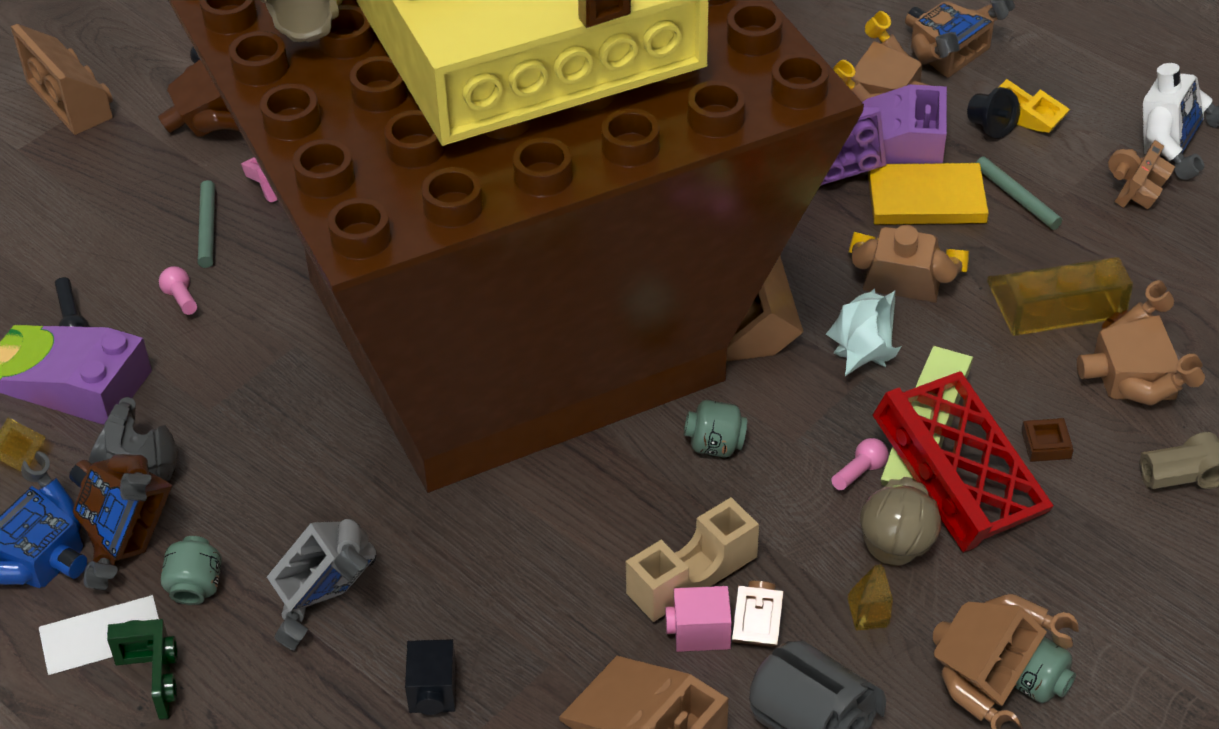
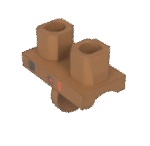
[1108,140,1175,210]

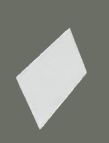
[39,595,159,675]

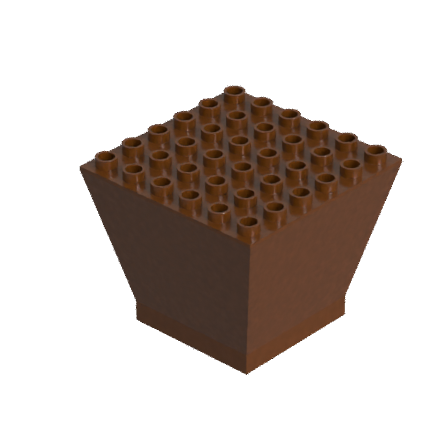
[168,0,864,493]

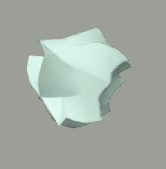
[826,288,902,376]

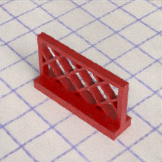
[872,371,1054,553]

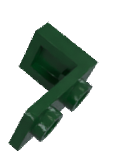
[107,619,178,720]

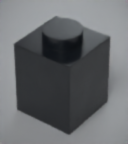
[405,639,456,715]

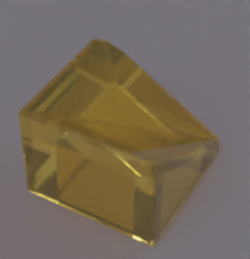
[0,417,46,471]
[847,564,893,631]

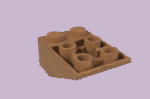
[559,656,729,729]

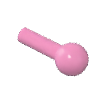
[159,266,197,315]
[832,438,889,490]

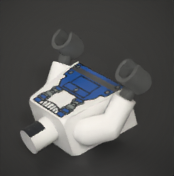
[1143,63,1219,180]

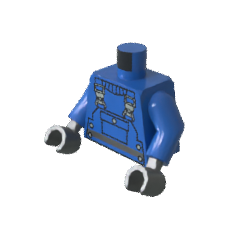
[0,451,87,588]

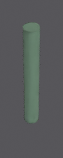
[976,156,1063,230]
[198,180,215,268]

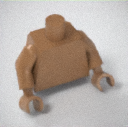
[1077,280,1205,406]
[933,594,1079,729]

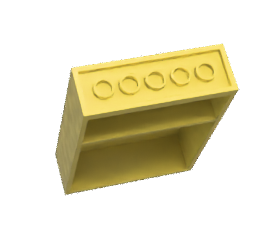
[356,0,708,146]

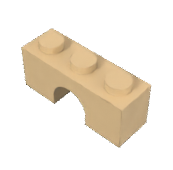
[626,497,759,622]

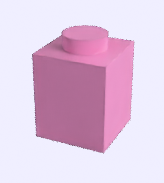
[665,586,732,652]

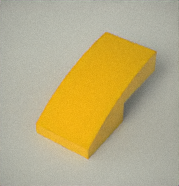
[998,79,1070,133]

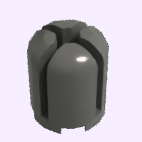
[749,641,886,729]

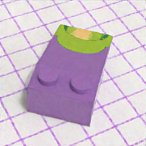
[0,325,152,425]

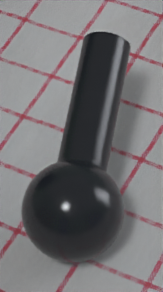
[55,277,90,327]

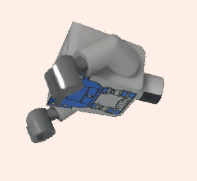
[267,519,376,651]

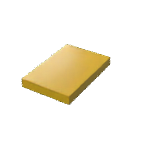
[868,163,989,224]

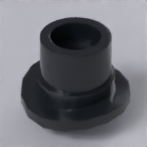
[967,87,1020,138]

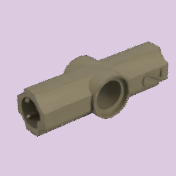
[1140,432,1219,489]

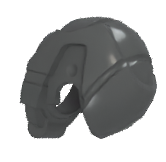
[89,397,178,482]

